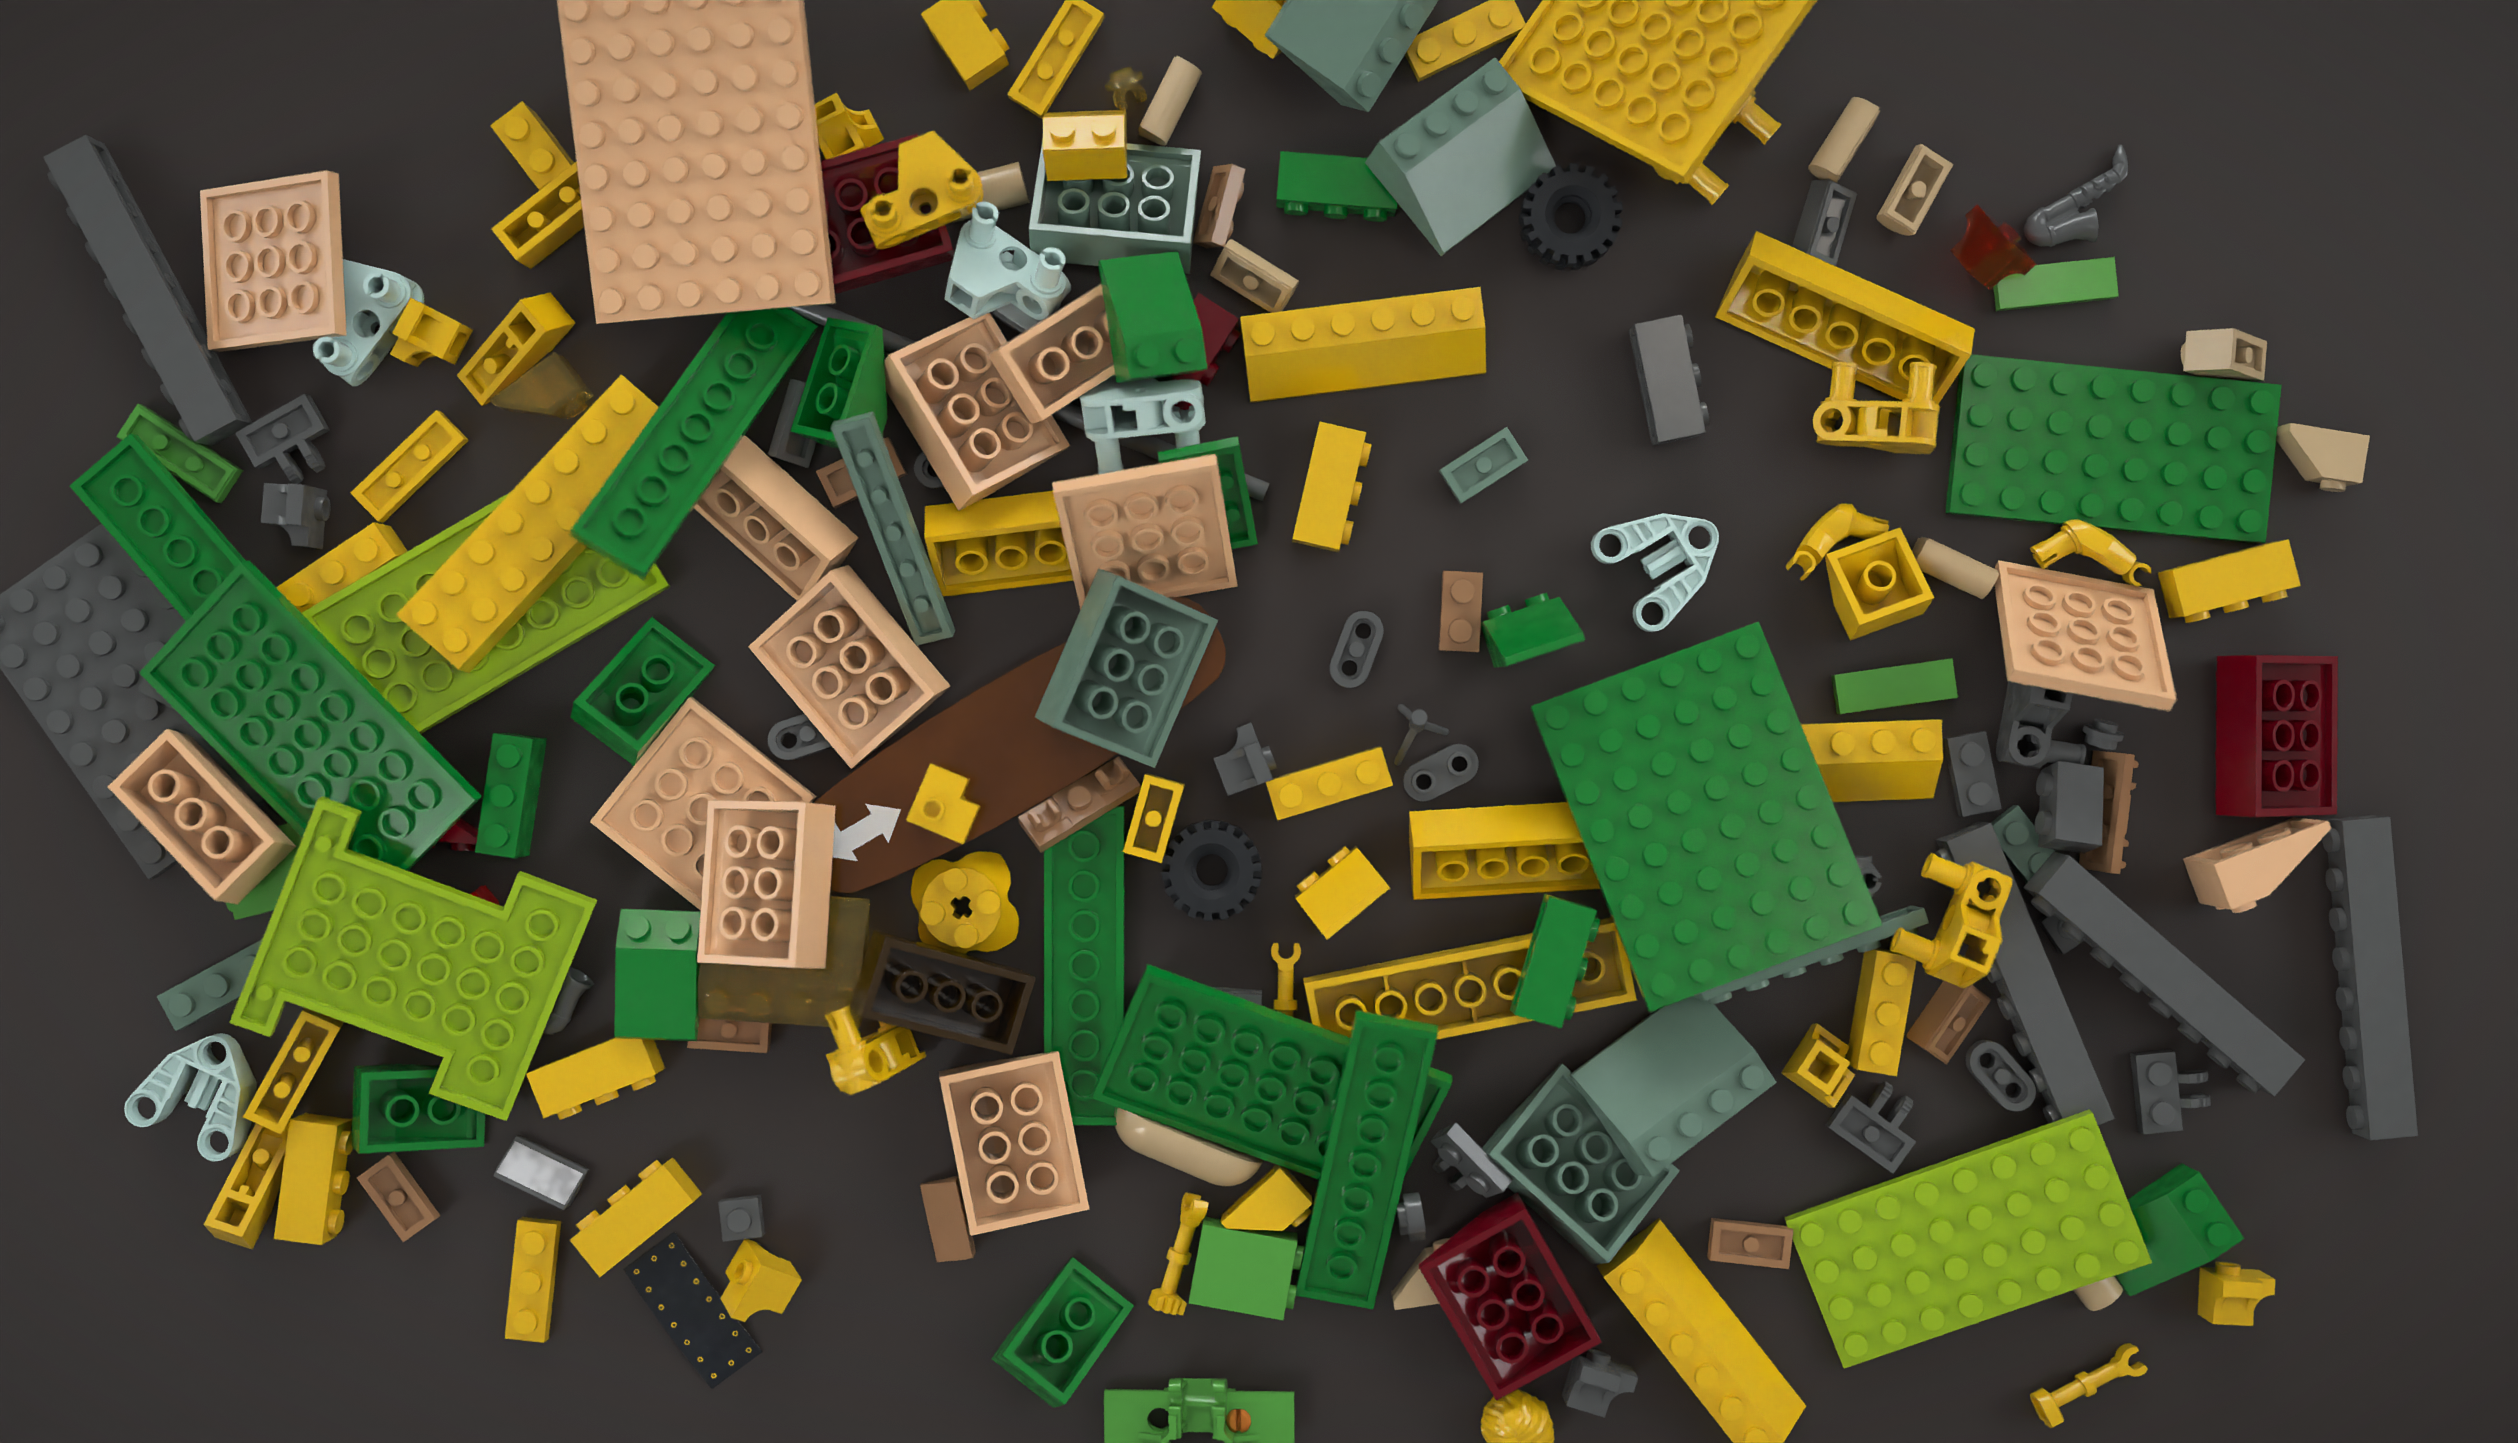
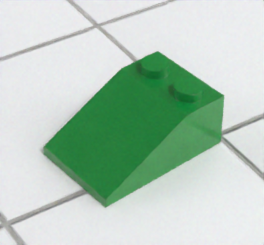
[1098,251,1208,383]
[790,317,887,449]
[1481,592,1585,668]
[570,617,715,766]
[615,909,706,1041]
[352,1064,485,1154]
[2115,1163,2245,1296]
[991,1257,1134,1408]

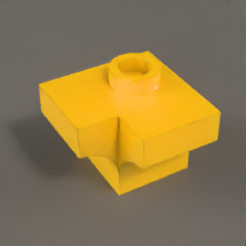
[815,92,884,159]
[390,298,473,367]
[907,763,980,844]
[1781,1024,1855,1108]
[720,1239,802,1322]
[2198,1262,2275,1326]

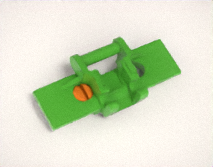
[1104,1378,1295,1443]

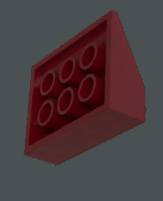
[821,133,954,294]
[2215,655,2338,817]
[1418,1192,1602,1401]

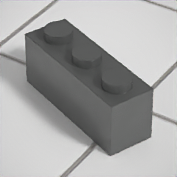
[1629,314,1709,446]

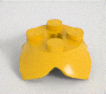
[911,851,1019,954]

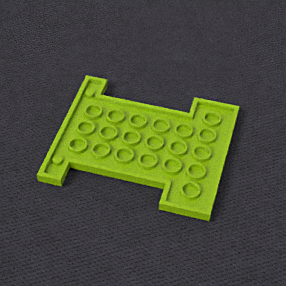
[230,796,597,1121]

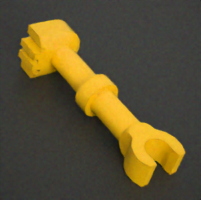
[1271,943,1301,1017]
[1148,1192,1209,1316]
[2030,1343,2148,1428]

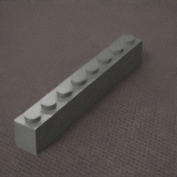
[43,135,253,446]
[2322,815,2418,1140]
[1936,821,2115,1126]
[2024,852,2305,1097]

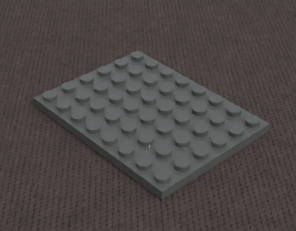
[0,523,266,879]

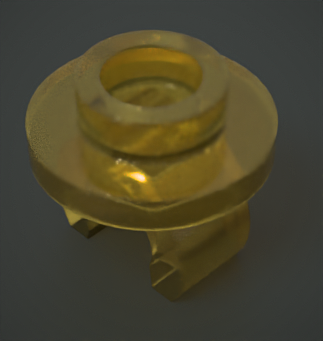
[1104,66,1147,110]

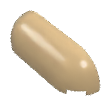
[1114,1107,1263,1186]

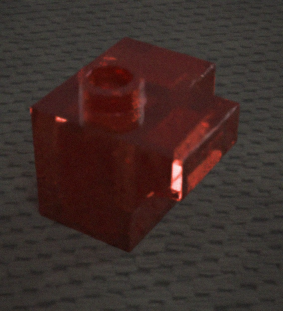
[1950,204,2037,290]

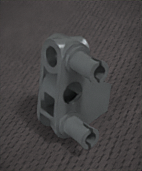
[1996,681,2086,769]

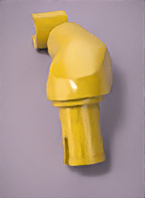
[1786,503,1889,580]
[2030,519,2151,586]

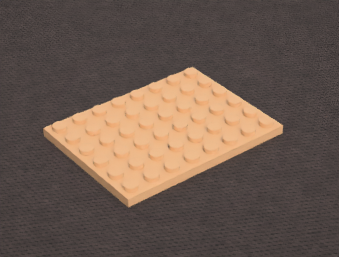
[557,0,836,324]

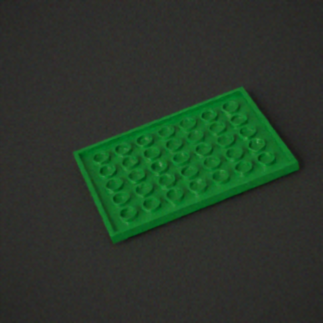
[1530,621,1882,1012]

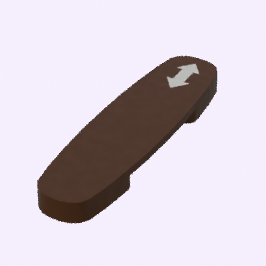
[814,597,1226,893]

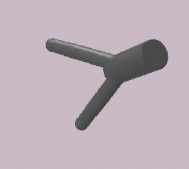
[1394,704,1449,766]

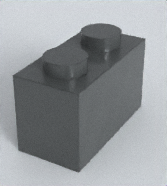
[2035,761,2104,854]

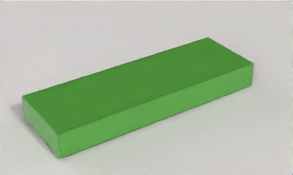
[1992,257,2119,311]
[116,404,244,503]
[1831,658,1958,714]

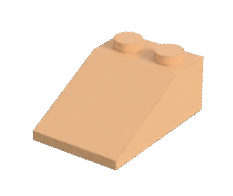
[2183,817,2331,913]

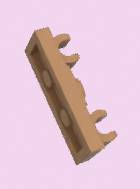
[2079,750,2139,874]
[1018,756,1141,853]

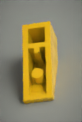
[457,292,576,406]
[204,1123,289,1250]

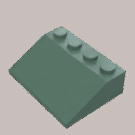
[1265,0,1438,112]
[1365,58,1556,256]
[1029,139,1201,274]
[1035,568,1218,768]
[1569,996,1777,1177]
[1482,1064,1680,1264]

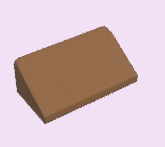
[1907,981,1991,1065]
[920,1175,976,1262]

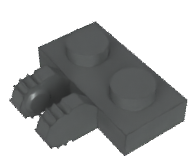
[235,394,330,484]
[2130,1049,2211,1134]
[1825,1081,1916,1174]
[1430,1123,1512,1198]

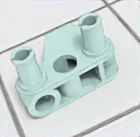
[944,202,1071,321]
[313,259,424,387]
[1080,374,1206,474]

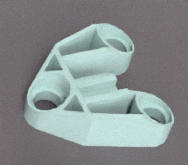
[1591,513,1719,632]
[124,1033,257,1162]

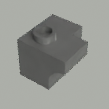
[261,483,331,549]
[1213,723,1277,796]
[1562,1349,1638,1418]

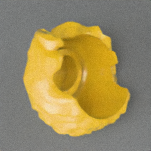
[1481,1389,1554,1443]

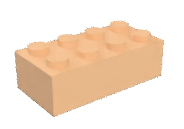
[988,283,1115,424]
[108,728,296,904]

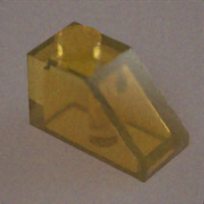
[490,352,594,419]

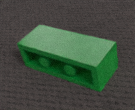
[1276,151,1397,222]
[475,732,547,858]
[1510,894,1600,1029]

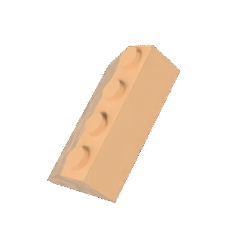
[884,313,1070,510]
[748,565,951,769]
[697,801,836,968]
[939,1051,1089,1236]

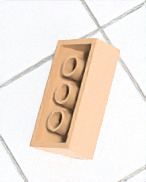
[694,435,858,601]

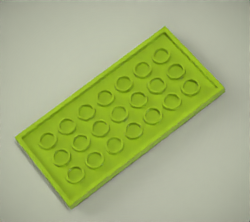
[302,493,670,734]
[1784,1109,2152,1369]

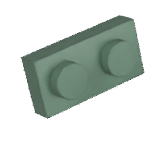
[1439,427,1528,504]
[1991,805,2055,884]

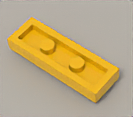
[1007,0,1105,119]
[1405,0,1526,82]
[350,410,469,523]
[505,1217,561,1343]

